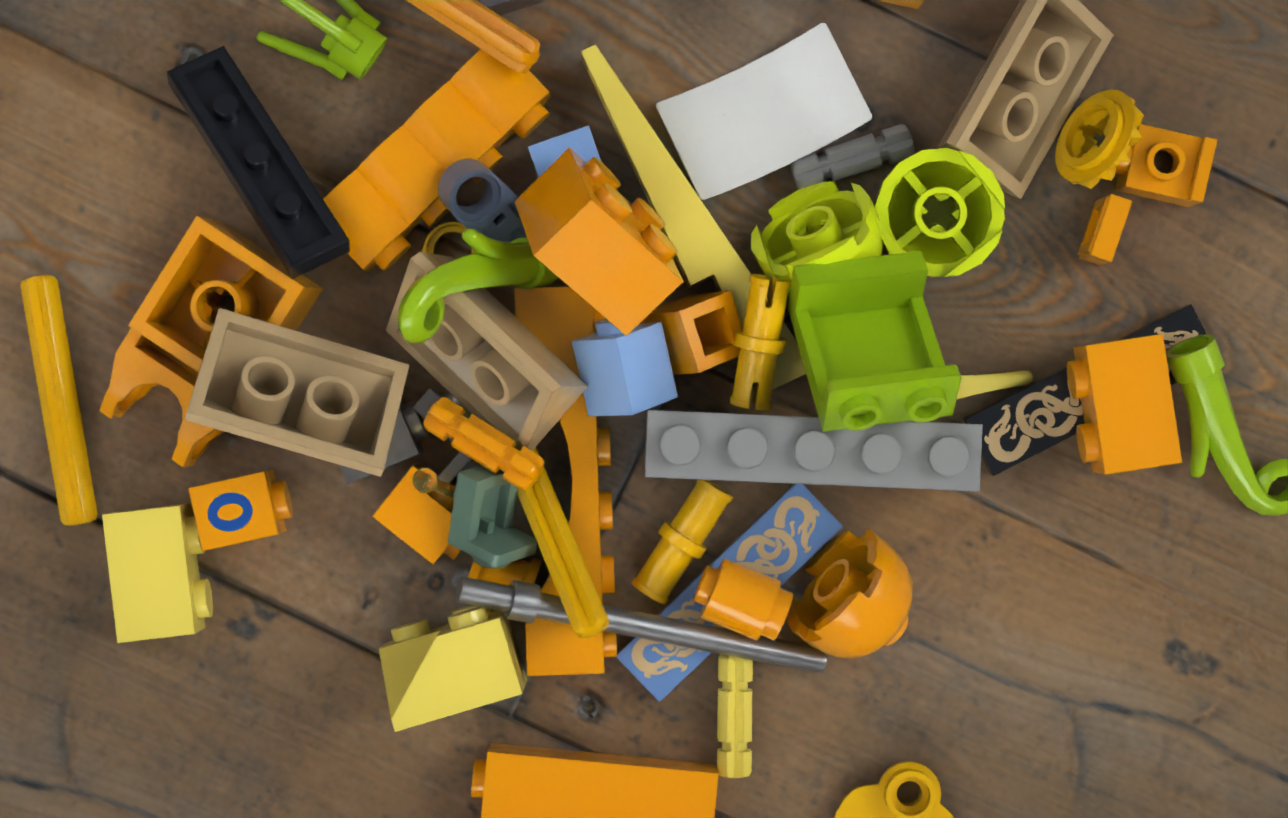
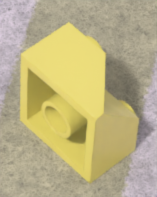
[379,605,527,732]

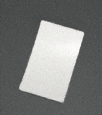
[656,23,872,200]

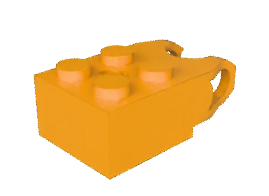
[99,216,323,467]

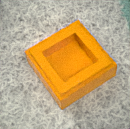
[1077,194,1133,266]

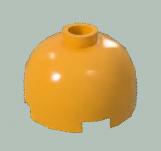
[787,529,913,659]

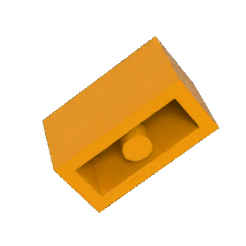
[1067,334,1182,475]

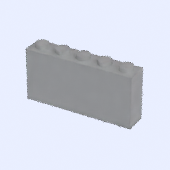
[643,410,983,491]

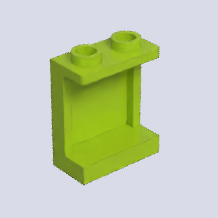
[788,251,962,432]

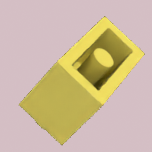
[102,503,213,643]

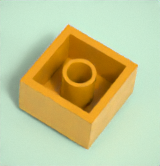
[514,147,683,336]

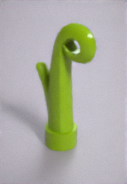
[397,228,559,343]
[1166,334,1288,516]

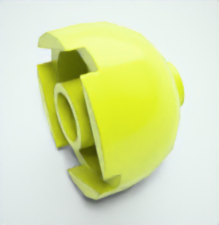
[875,148,1005,277]
[751,181,883,298]

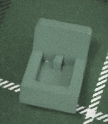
[448,465,537,568]

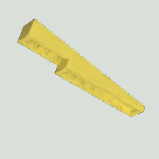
[581,44,806,390]

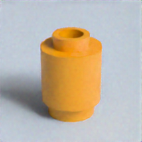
[693,558,793,641]

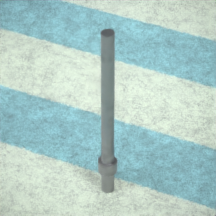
[455,576,827,673]

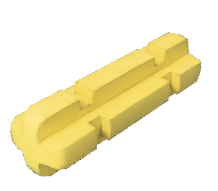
[717,654,753,778]

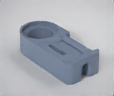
[438,159,527,243]

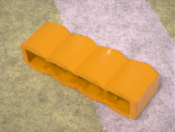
[323,49,551,272]

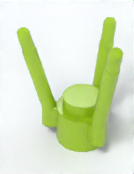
[256,0,388,81]

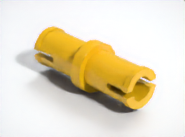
[729,274,791,410]
[631,479,734,604]

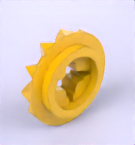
[1055,89,1144,189]

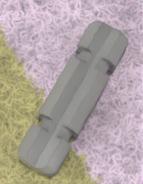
[790,124,915,190]

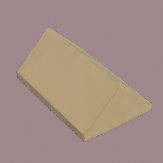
[936,0,1114,199]
[386,252,588,451]
[185,308,410,477]

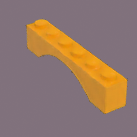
[515,287,617,676]

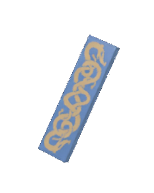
[617,484,843,702]

